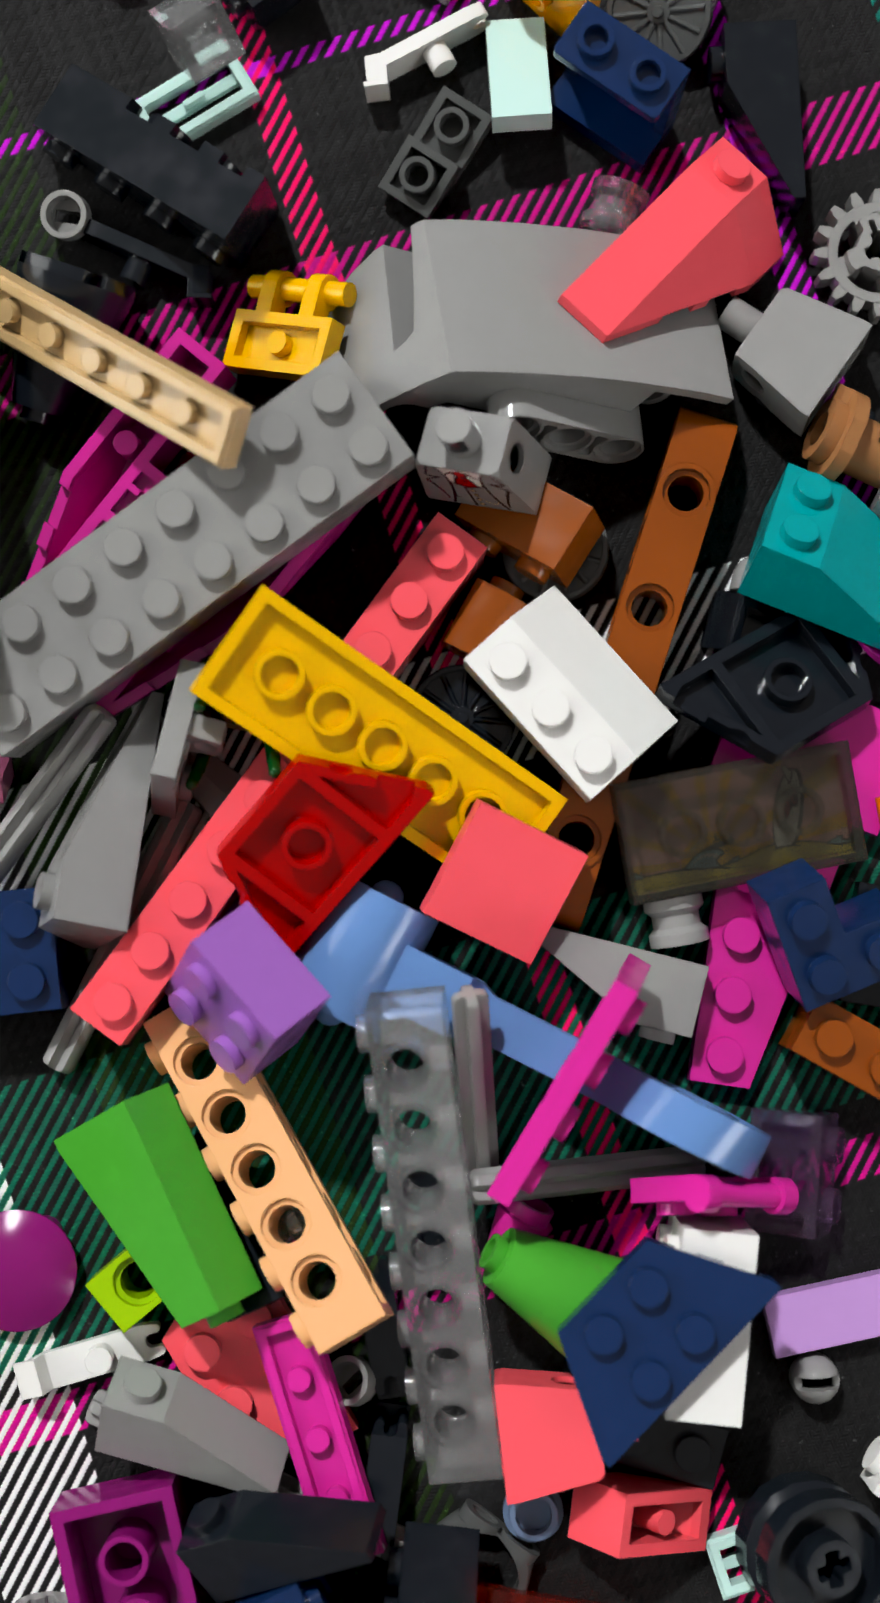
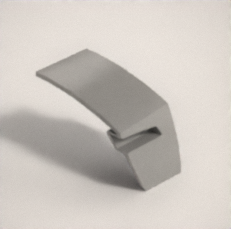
[328,219,734,464]

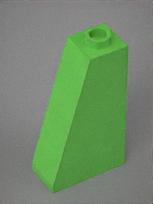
[54,1083,263,1329]

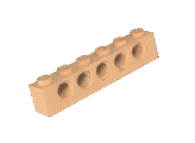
[142,1007,395,1354]

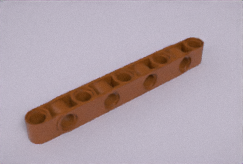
[546,407,738,932]

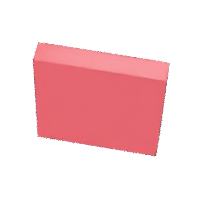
[419,798,589,965]

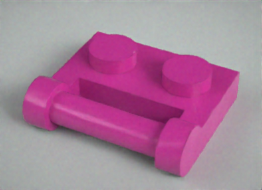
[630,1174,799,1217]

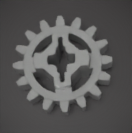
[809,188,880,324]

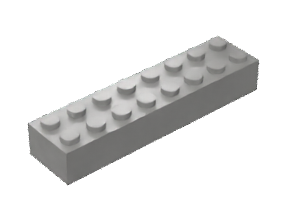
[0,351,416,758]

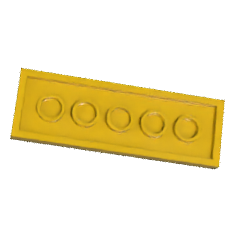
[189,584,568,863]

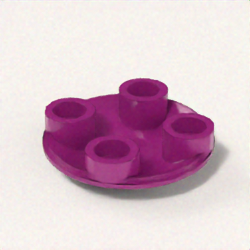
[0,1209,78,1332]

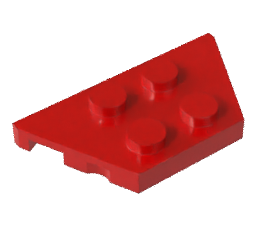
[217,754,435,953]

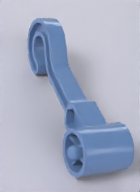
[294,880,772,1180]

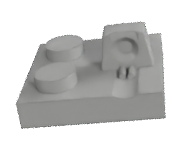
[150,658,227,819]

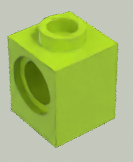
[85,1248,162,1333]

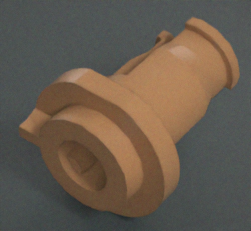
[802,383,880,489]

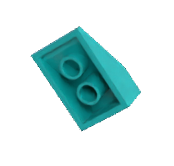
[737,463,880,649]

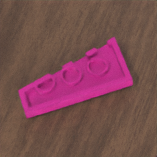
[687,857,841,1089]
[486,953,651,1208]

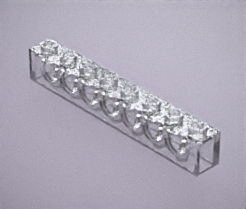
[356,985,504,1485]

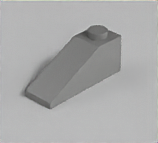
[541,927,709,1045]
[94,1356,289,1493]

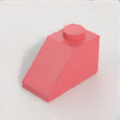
[567,1472,712,1559]

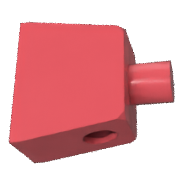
[494,1368,639,1505]

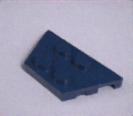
[557,1236,782,1468]

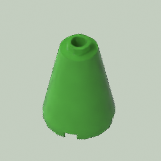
[479,1228,624,1359]

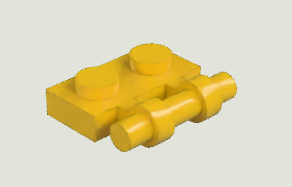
[223,270,357,381]

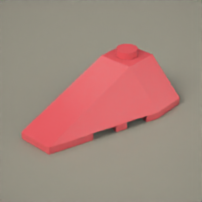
[557,137,784,343]

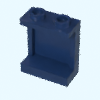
[551,0,691,173]

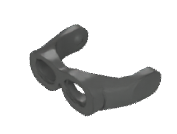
[437,1498,540,1603]

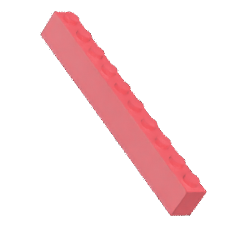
[70,512,488,1046]

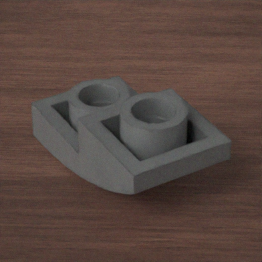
[378,85,492,219]

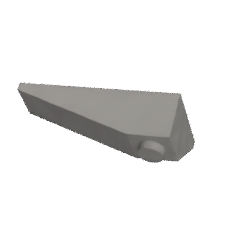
[33,691,164,950]

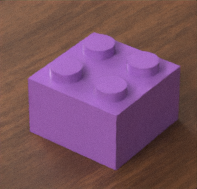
[164,901,331,1085]

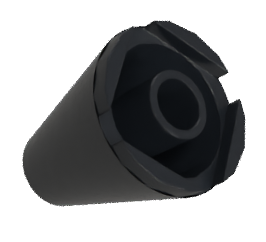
[11,250,138,427]

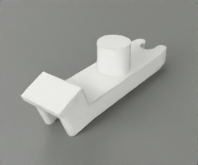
[363,1,488,103]
[12,1321,166,1400]

